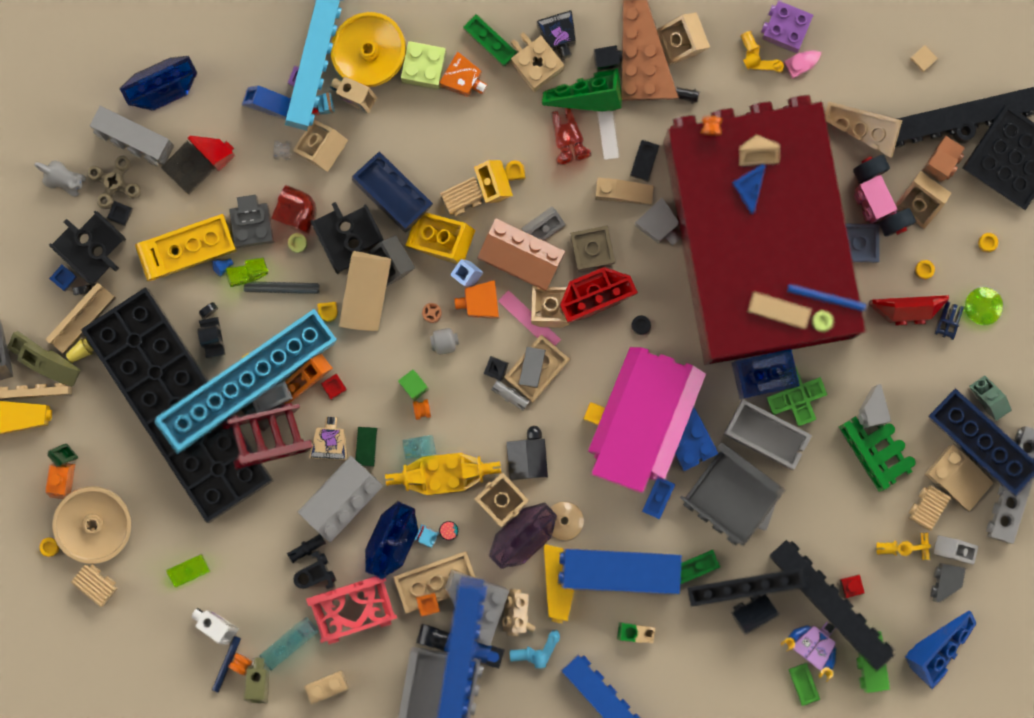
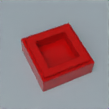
[321,373,347,400]

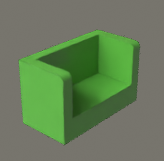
[398,370,429,401]

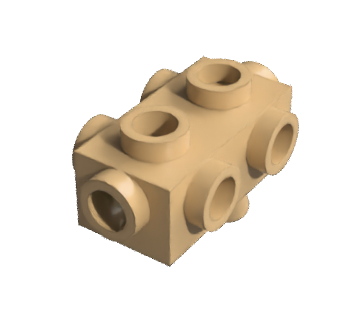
[502,589,535,636]

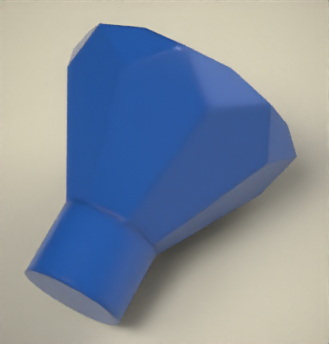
[212,258,234,277]

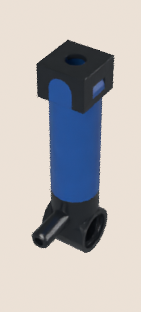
[416,624,505,669]

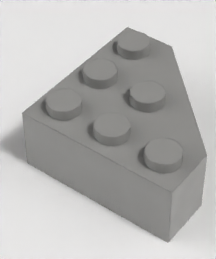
[445,570,509,646]

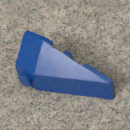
[905,610,976,689]

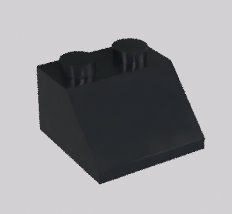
[730,594,780,634]

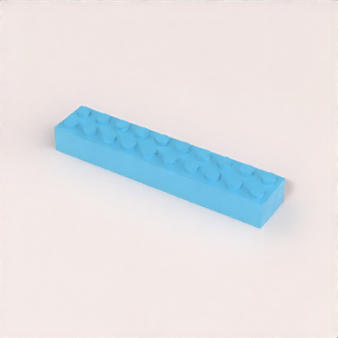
[154,309,337,454]

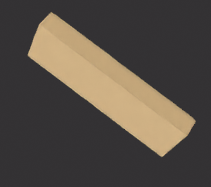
[748,292,811,329]

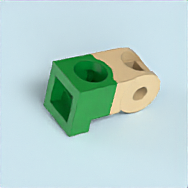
[617,622,655,643]

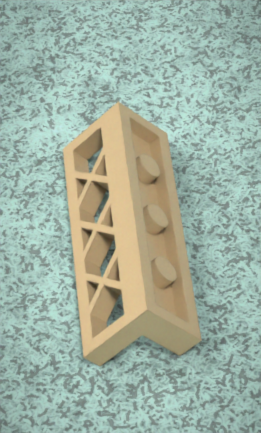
[45,282,116,354]

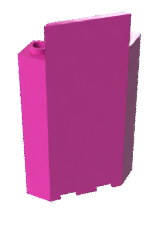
[588,347,706,493]

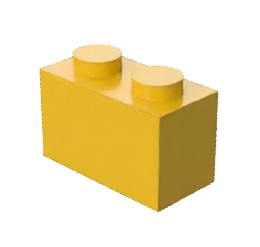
[474,160,513,203]

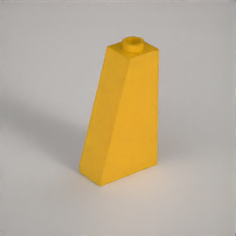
[0,401,52,435]
[544,544,575,624]

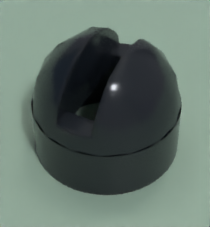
[527,426,542,440]

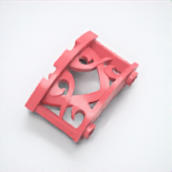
[306,574,397,645]

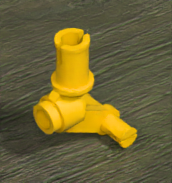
[740,31,784,73]
[876,532,931,560]

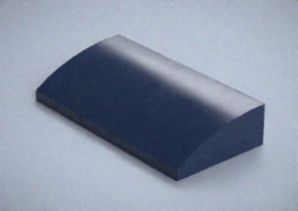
[352,151,433,233]

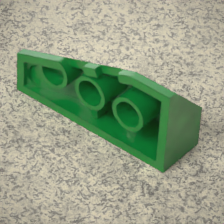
[542,68,622,112]

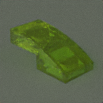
[226,258,268,287]

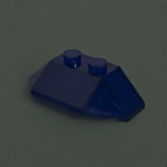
[120,56,197,111]
[365,501,418,579]

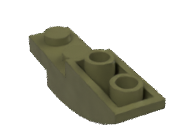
[7,331,81,387]

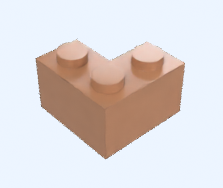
[922,136,965,182]

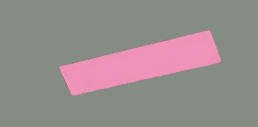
[498,290,561,346]

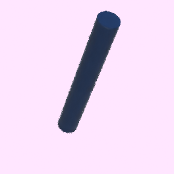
[212,636,241,693]

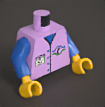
[780,621,837,682]

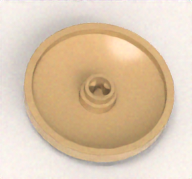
[52,486,131,564]

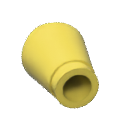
[66,338,94,363]

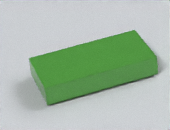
[788,663,821,706]

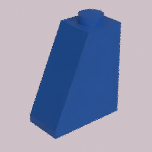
[242,85,291,120]

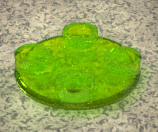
[964,287,1003,325]

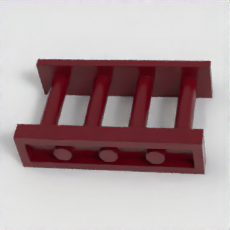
[222,403,313,469]

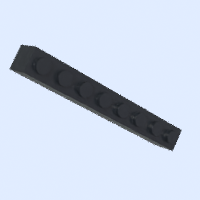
[769,539,895,672]

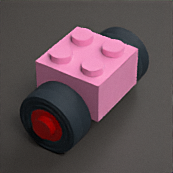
[853,155,916,237]

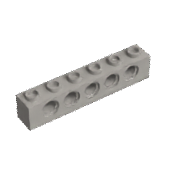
[986,426,1034,544]

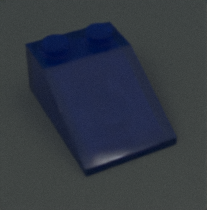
[731,349,800,400]

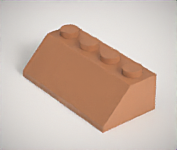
[477,219,565,291]

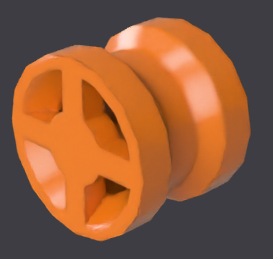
[702,116,722,136]
[413,399,431,420]
[228,653,253,676]

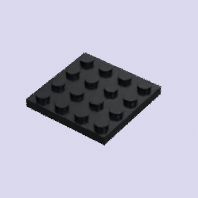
[962,104,1034,210]

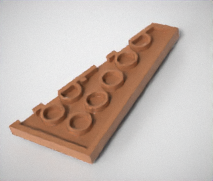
[622,0,679,101]

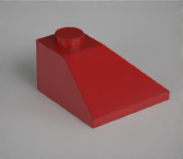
[188,135,235,171]

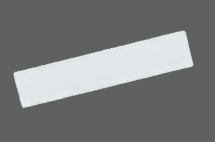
[597,111,619,159]

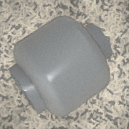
[430,328,459,355]

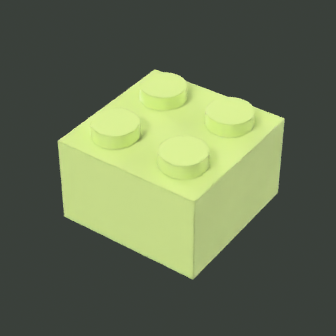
[401,41,446,90]

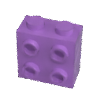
[761,0,813,53]

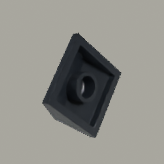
[507,439,548,480]

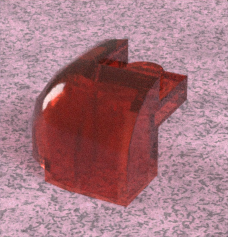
[271,185,317,235]

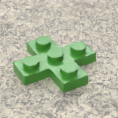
[766,366,827,427]

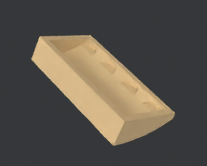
[339,251,391,331]

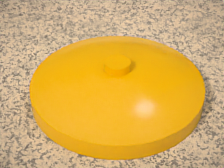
[331,12,406,87]

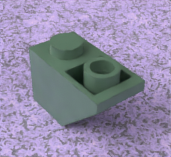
[969,375,1012,421]

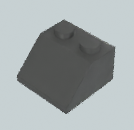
[367,236,415,287]

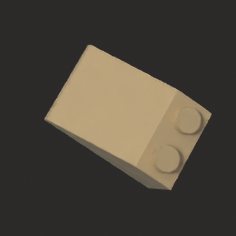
[924,445,994,512]

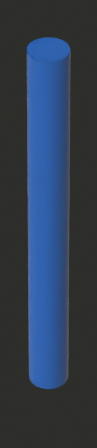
[787,284,866,311]

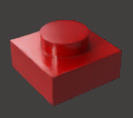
[840,574,865,598]

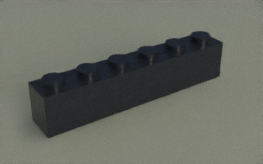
[688,567,809,607]

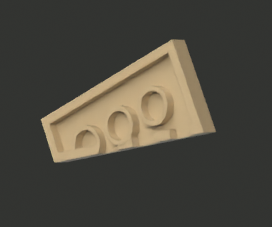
[825,101,902,158]

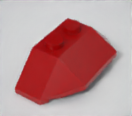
[560,267,638,323]
[869,295,949,326]

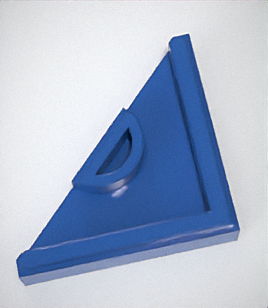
[732,164,765,214]

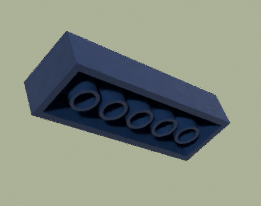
[928,388,1034,498]

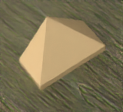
[739,135,780,166]

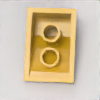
[405,213,476,264]

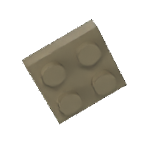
[570,225,615,271]

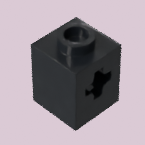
[594,45,623,71]

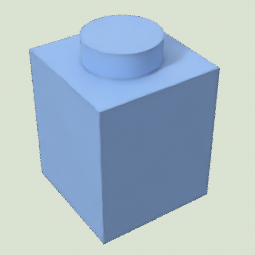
[450,259,484,287]

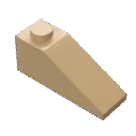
[595,177,654,205]

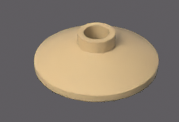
[545,502,584,540]

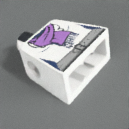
[191,608,239,645]

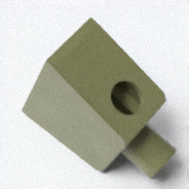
[244,658,269,704]

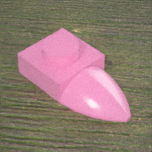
[783,51,821,79]

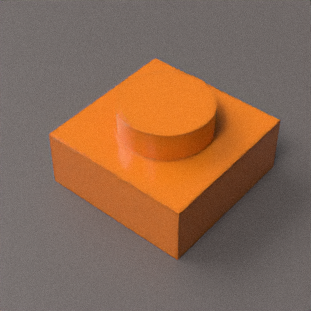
[416,593,440,617]

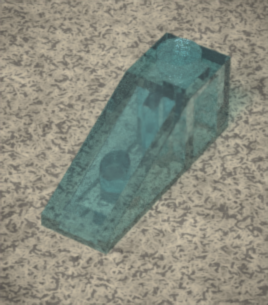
[259,617,319,670]

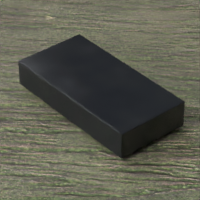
[630,140,660,182]

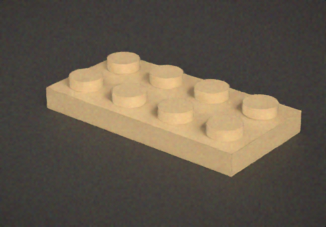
[393,551,476,613]

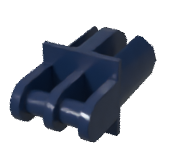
[934,301,964,340]

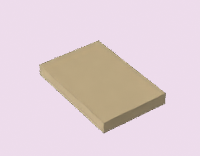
[504,334,570,403]

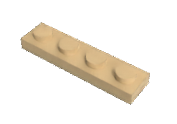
[0,383,72,400]

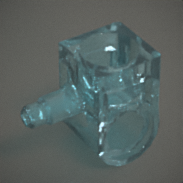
[402,435,436,460]

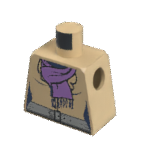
[330,77,377,114]
[310,417,348,461]

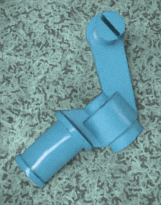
[510,630,560,668]

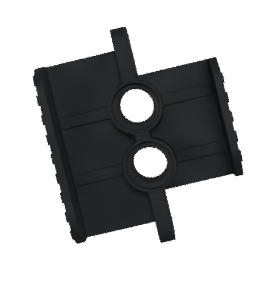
[311,202,384,274]
[49,210,126,286]

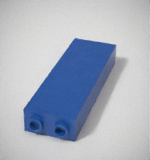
[558,549,682,594]

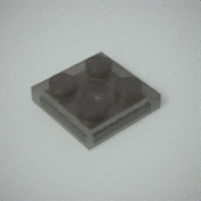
[161,141,215,195]

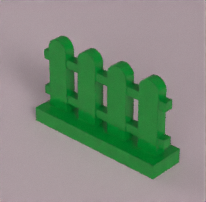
[838,416,916,492]

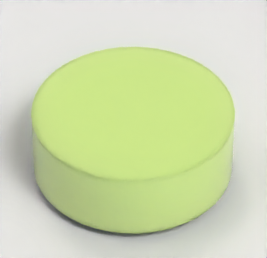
[288,233,308,253]
[812,311,833,331]

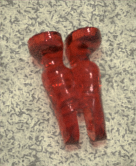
[551,108,592,165]

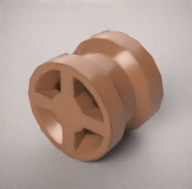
[422,303,442,323]

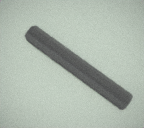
[244,281,320,294]

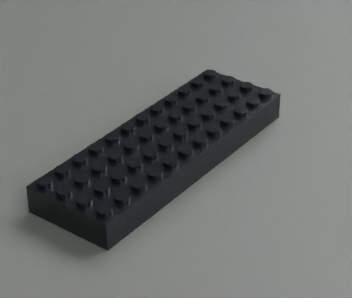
[81,287,274,523]

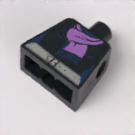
[537,10,576,59]

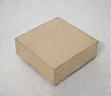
[910,45,938,72]

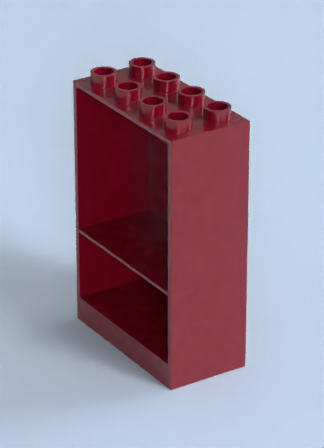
[663,95,866,365]

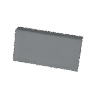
[252,381,293,413]

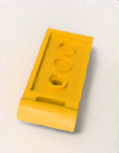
[135,214,237,281]

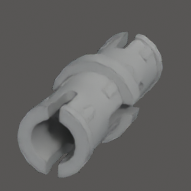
[491,380,529,411]

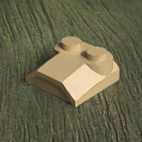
[531,286,570,328]

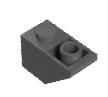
[931,563,966,602]

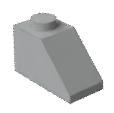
[858,384,891,429]
[934,535,978,565]

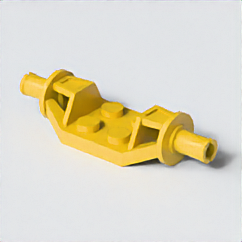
[385,453,501,495]

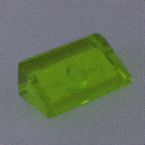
[166,554,211,588]

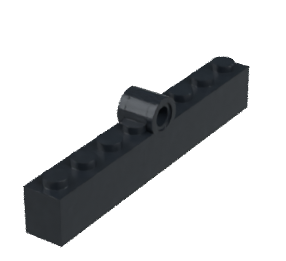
[895,87,1034,148]

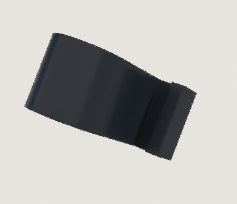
[198,317,226,358]
[293,551,337,589]

